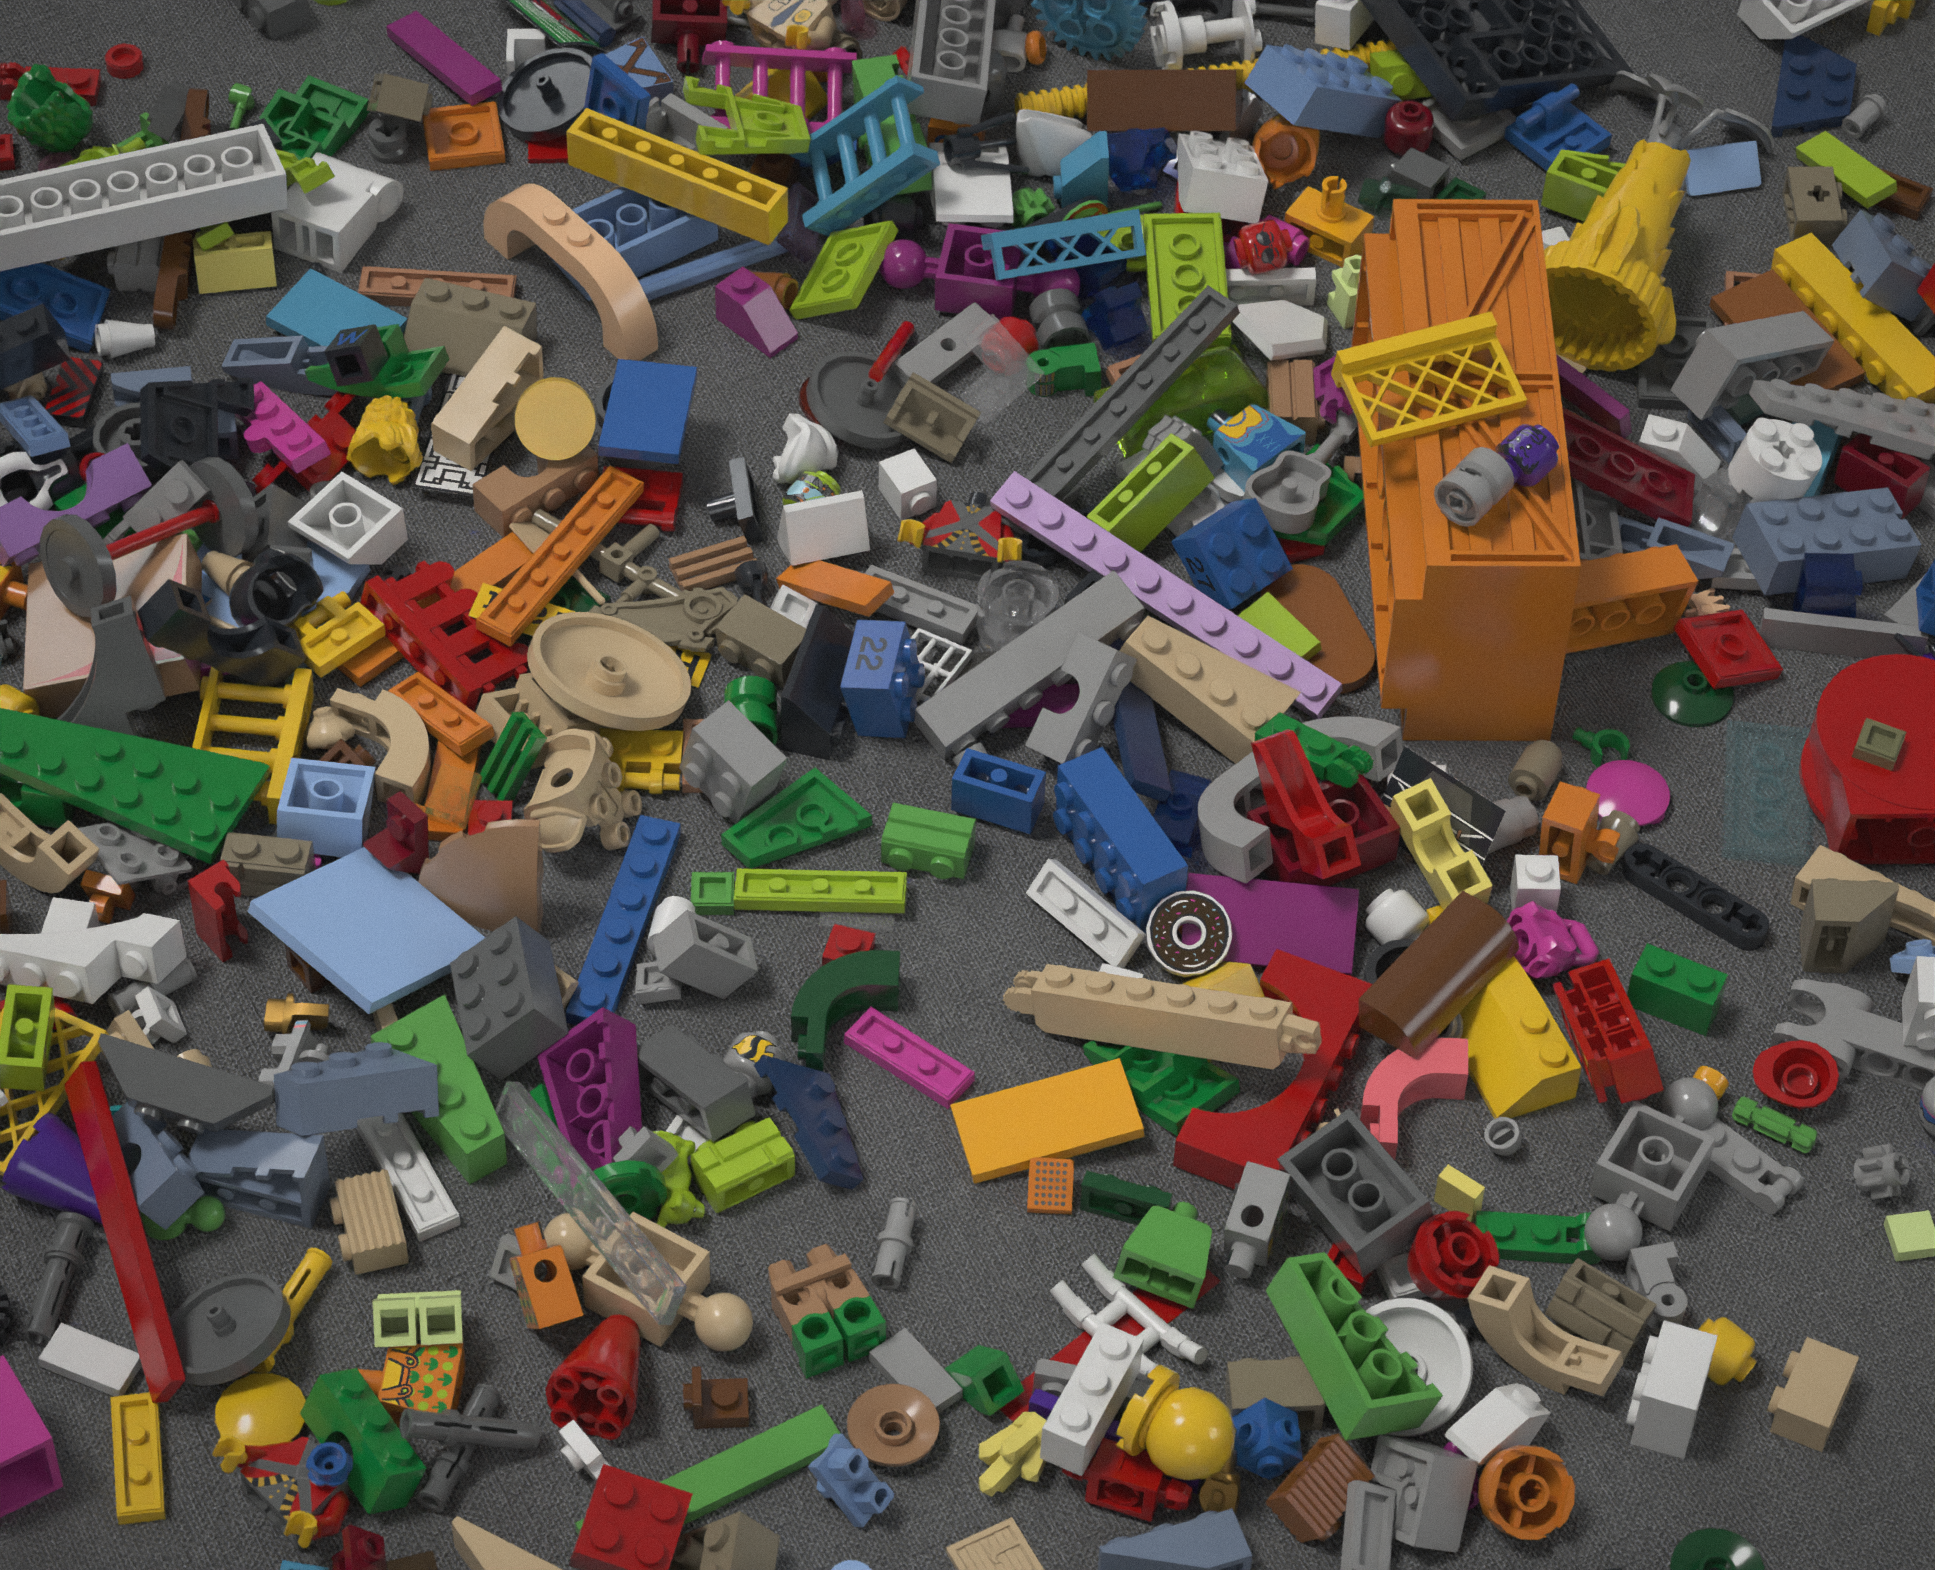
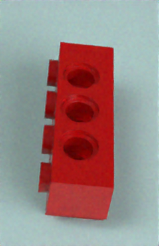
[1552,958,1664,1104]

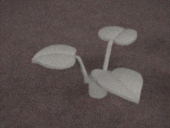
[1610,70,1774,154]

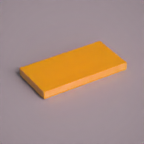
[950,1058,1145,1184]

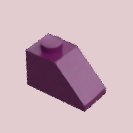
[715,266,798,358]

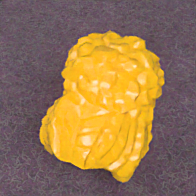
[346,395,424,485]

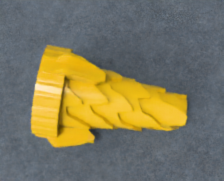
[1544,139,1691,371]

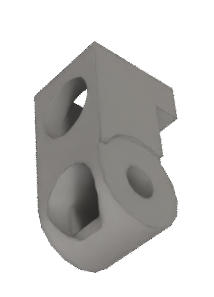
[1625,1241,1688,1335]

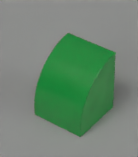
[944,1345,1025,1416]

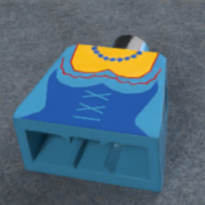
[1207,405,1306,492]

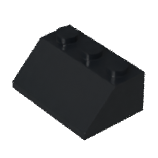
[781,605,854,760]

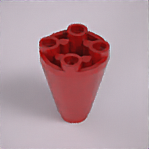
[545,1314,640,1440]

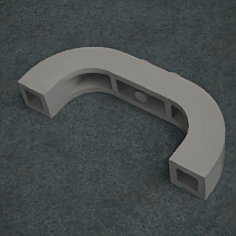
[1198,716,1403,883]

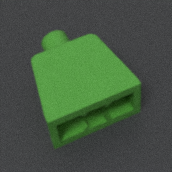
[1113,1202,1212,1309]

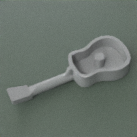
[1243,410,1358,534]

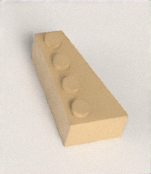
[1120,616,1301,764]

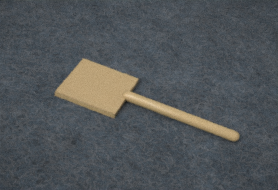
[509,522,606,605]

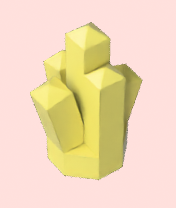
[979,1412,1046,1497]

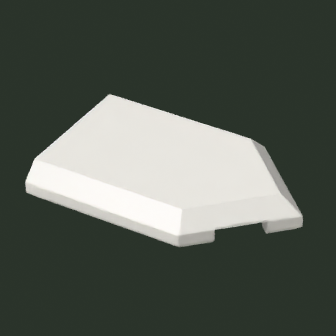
[1232,300,1328,360]

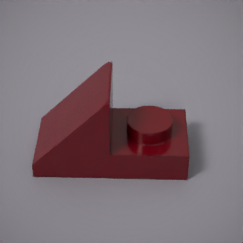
[363,791,429,874]

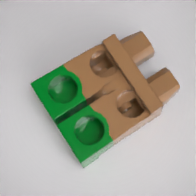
[768,1244,886,1379]

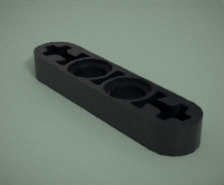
[1622,843,1769,951]

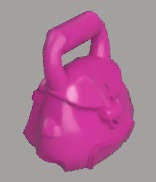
[1507,901,1600,979]

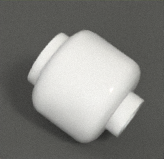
[1365,888,1429,945]

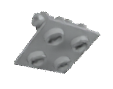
[78,822,193,895]

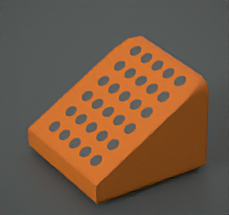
[1027,1157,1074,1215]

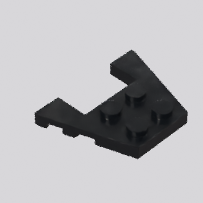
[140,377,256,497]

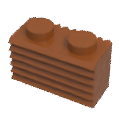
[1266,1433,1375,1543]

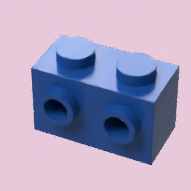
[951,748,1046,834]

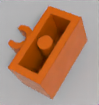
[1539,781,1621,884]

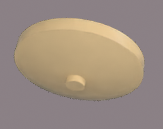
[527,612,691,731]

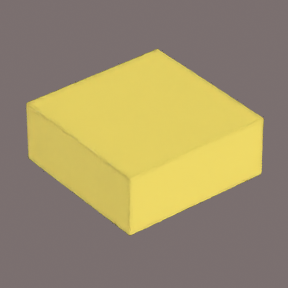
[1434,1165,1485,1222]

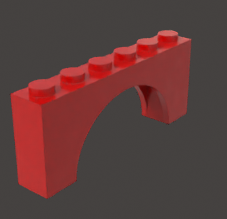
[1173,949,1373,1189]

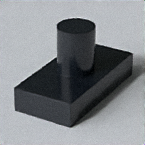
[706,456,764,545]

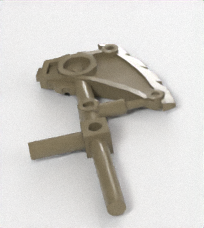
[532,509,738,652]

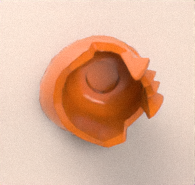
[1252,113,1320,190]

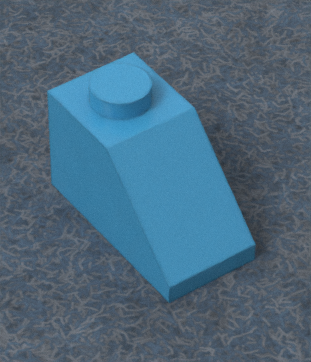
[1053,131,1109,208]

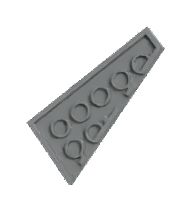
[1749,379,1935,460]

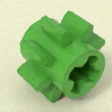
[1011,187,1055,229]

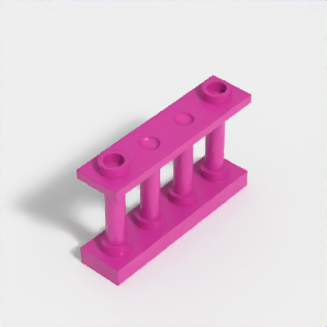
[702,41,857,134]

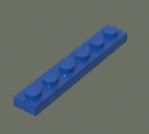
[566,815,681,1025]

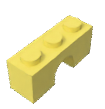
[1390,778,1493,910]

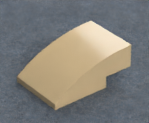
[476,673,616,769]

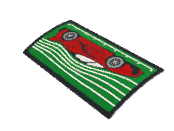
[505,0,605,51]

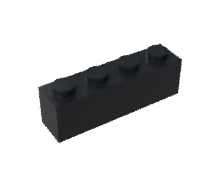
[0,304,70,390]

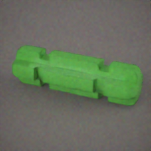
[1732,1096,1818,1153]

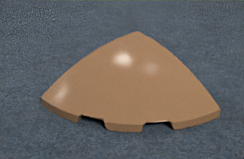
[418,819,544,934]

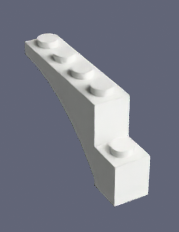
[0,913,187,1004]

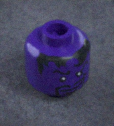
[1495,424,1559,487]

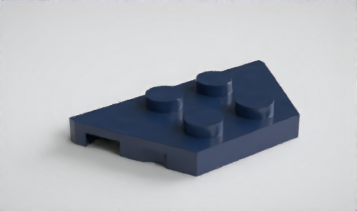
[1770,35,1857,138]

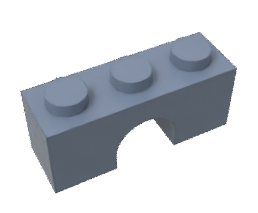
[112,1102,205,1230]

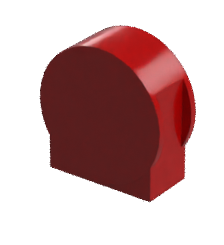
[1799,654,1935,864]

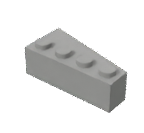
[1671,311,1835,420]

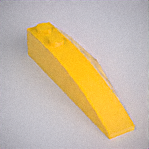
[1426,905,1582,1119]

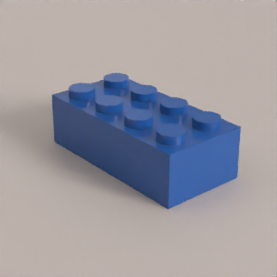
[1053,747,1188,934]

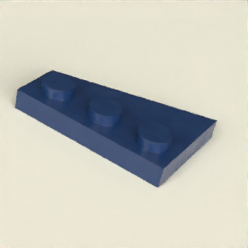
[754,1055,863,1190]

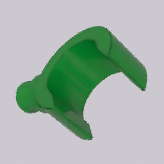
[1572,727,1630,767]

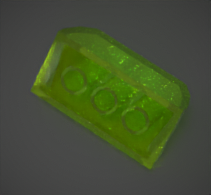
[1093,344,1269,459]

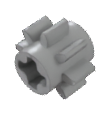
[1854,1144,1910,1200]

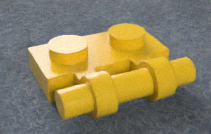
[290,591,385,678]
[599,728,683,794]

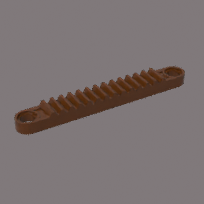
[153,88,211,330]

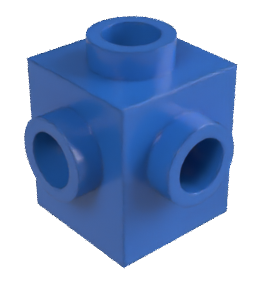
[1232,1398,1303,1480]

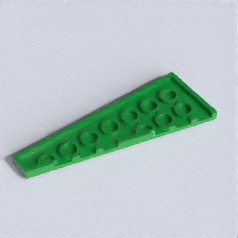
[0,708,270,864]

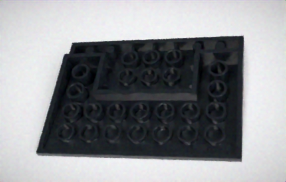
[1361,0,1634,122]

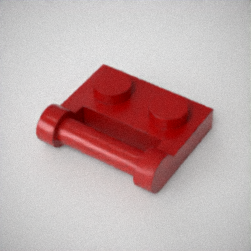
[602,466,683,532]

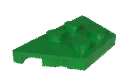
[1273,444,1364,546]

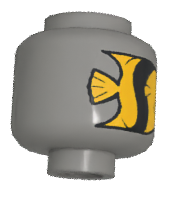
[723,1031,786,1098]

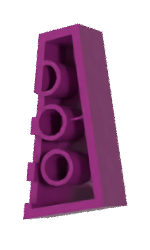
[537,1007,642,1197]

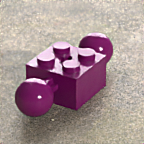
[879,223,1081,319]

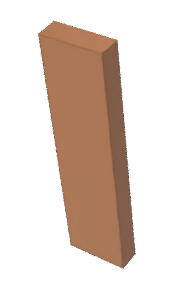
[358,266,517,307]

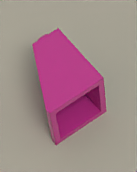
[0,1355,63,1518]

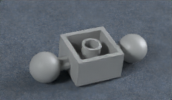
[1584,1077,1718,1261]

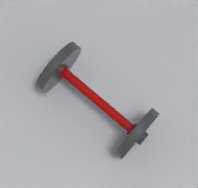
[40,457,258,617]

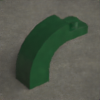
[791,950,900,1072]

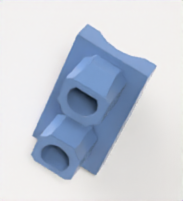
[808,1434,894,1527]

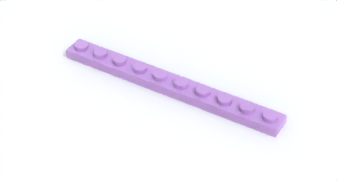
[990,471,1342,720]

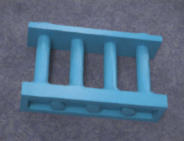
[790,75,940,236]

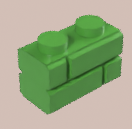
[881,803,976,879]

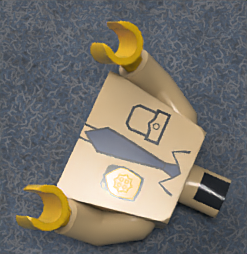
[722,0,838,51]

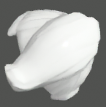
[772,414,838,484]

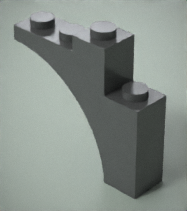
[57,596,166,737]

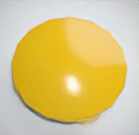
[215,1373,306,1445]

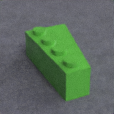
[852,54,932,195]
[370,994,507,1184]
[1265,1252,1443,1441]

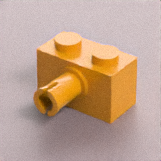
[1284,176,1374,267]

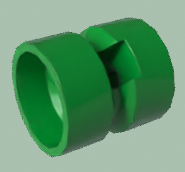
[724,676,778,746]

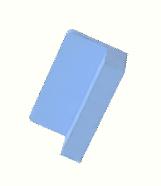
[1685,141,1761,196]

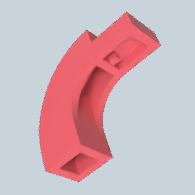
[1360,1038,1468,1160]

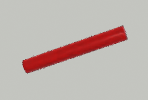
[868,321,915,382]

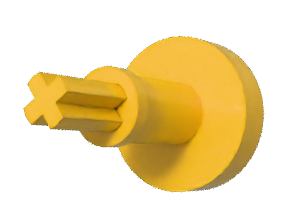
[515,377,596,460]

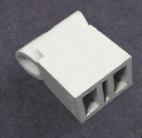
[271,152,404,273]

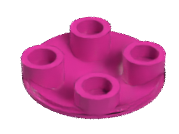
[1586,760,1670,826]

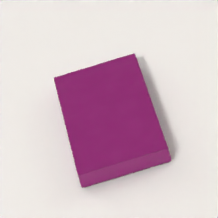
[1181,873,1359,976]

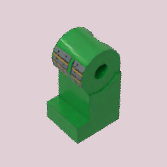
[1026,343,1101,397]

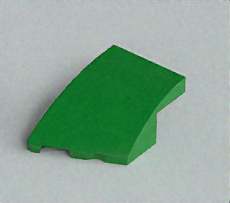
[259,75,370,161]
[305,324,450,398]
[1083,1041,1240,1136]

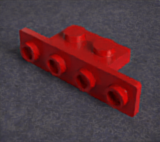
[252,391,356,495]

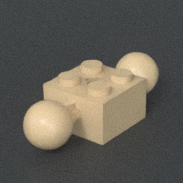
[544,1212,753,1352]

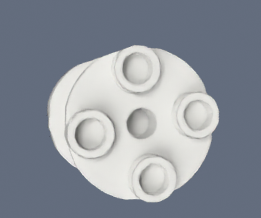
[1150,0,1262,70]

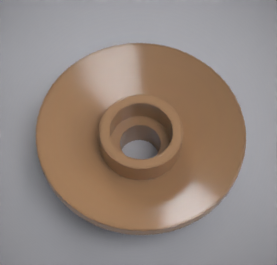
[847,1384,940,1467]

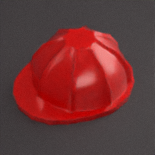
[1752,1040,1839,1110]

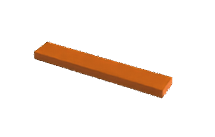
[476,465,644,647]
[337,531,533,687]

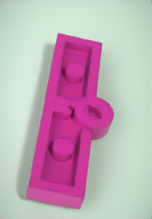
[236,381,331,474]

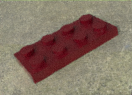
[1562,407,1695,527]

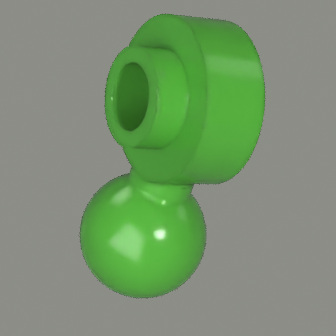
[140,1196,225,1240]

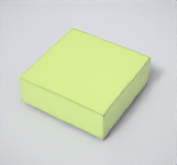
[1884,1210,1935,1261]

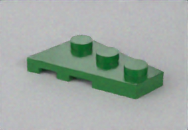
[721,767,872,869]

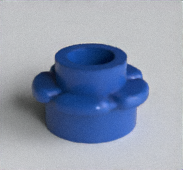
[306,1442,353,1487]

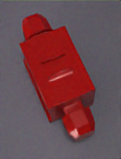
[1062,1438,1193,1522]

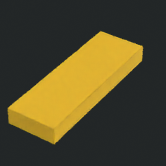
[110,1392,166,1525]

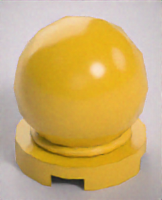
[1116,1365,1236,1480]

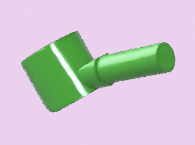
[228,83,255,131]

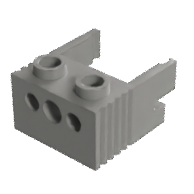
[645,93,729,164]

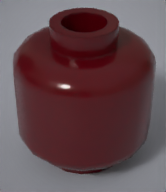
[1383,101,1434,157]

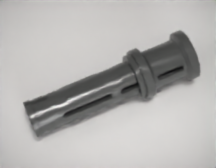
[22,1212,96,1347]

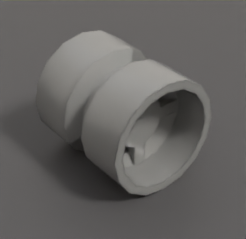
[1434,447,1514,527]

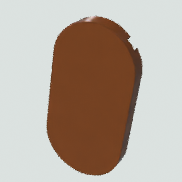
[1260,564,1375,694]

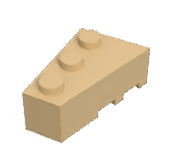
[431,326,544,471]

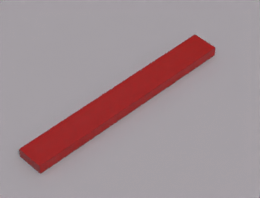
[64,1061,186,1403]

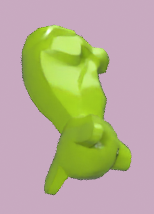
[654,1131,705,1228]

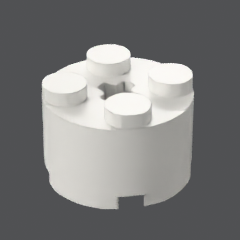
[1728,418,1822,503]

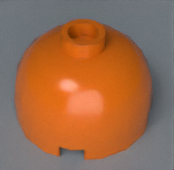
[1478,1445,1575,1540]

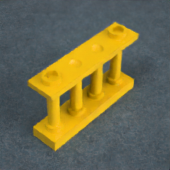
[192,666,314,824]

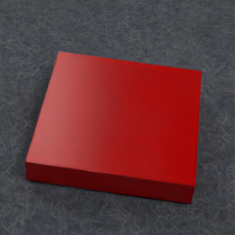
[1673,609,1783,689]

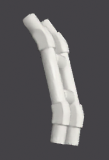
[1049,1254,1208,1384]

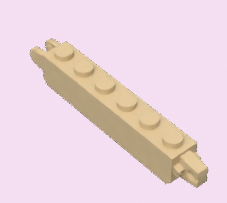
[1003,964,1322,1070]

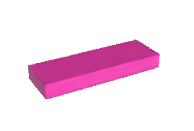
[844,1007,975,1109]

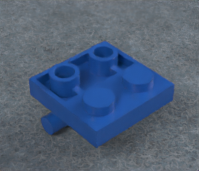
[1504,84,1612,171]

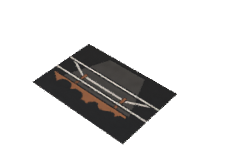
[1381,746,1506,866]

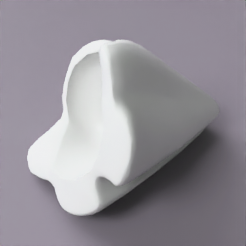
[1016,109,1093,177]

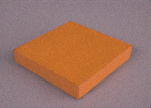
[422,101,506,171]

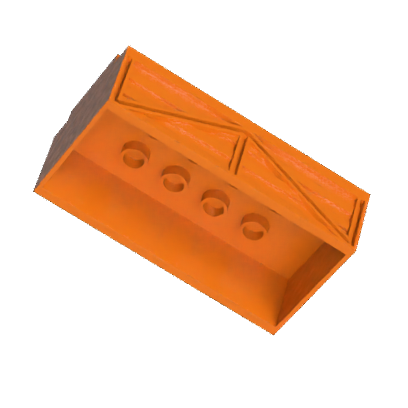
[1351,199,1581,741]

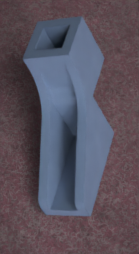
[111,366,240,460]

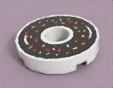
[1146,890,1232,977]

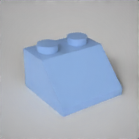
[277,758,375,858]

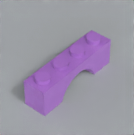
[0,443,152,567]

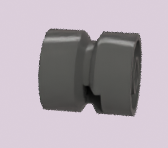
[1029,288,1091,350]

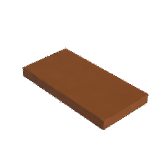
[1709,269,1866,391]

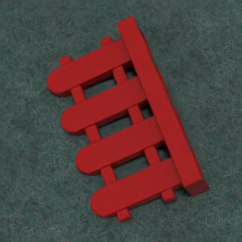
[360,560,529,711]

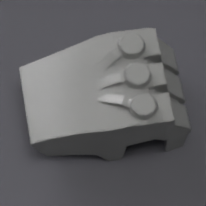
[1142,415,1223,474]

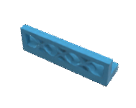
[981,209,1146,280]

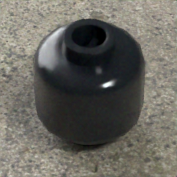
[863,194,923,241]

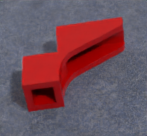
[1251,729,1361,879]

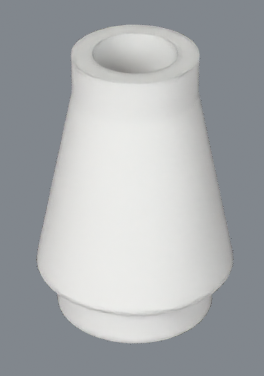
[95,320,155,359]

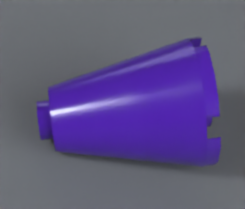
[2,1113,103,1224]

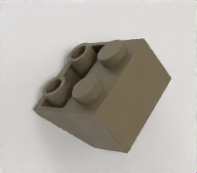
[1799,878,1899,974]
[670,1511,780,1570]

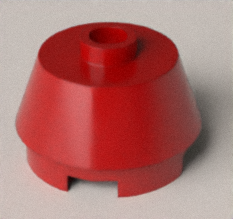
[1407,1211,1499,1300]

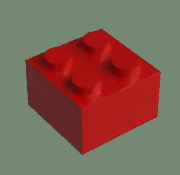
[568,1464,693,1570]

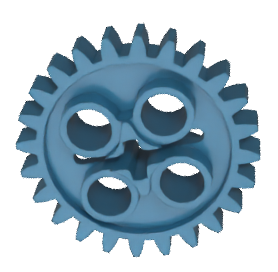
[1031,0,1148,61]

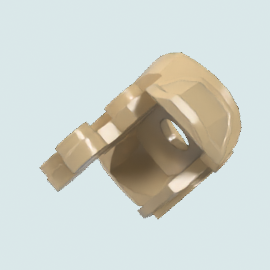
[524,728,642,853]

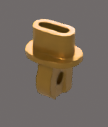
[264,993,330,1034]
[1199,1450,1240,1515]

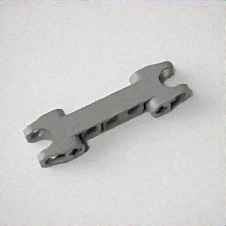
[1770,979,1935,1092]

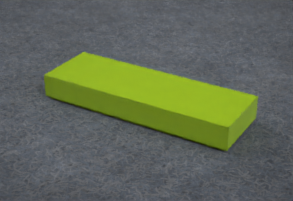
[1796,131,1897,209]

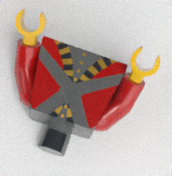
[897,492,1022,585]
[212,1435,353,1552]

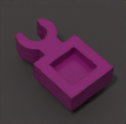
[1313,355,1356,425]

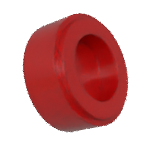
[105,44,144,79]

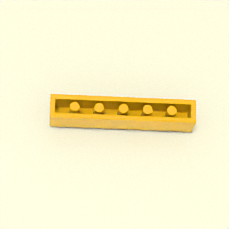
[567,108,788,245]
[1770,232,1935,404]

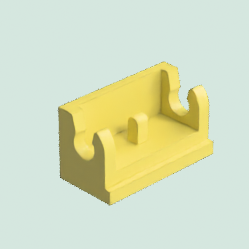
[193,231,277,294]

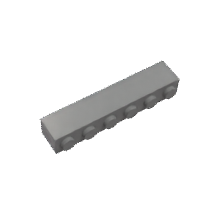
[914,570,1144,761]

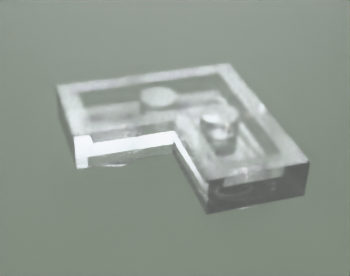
[959,314,1045,426]

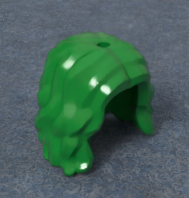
[7,64,94,153]

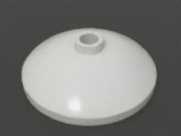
[1366,1298,1473,1437]

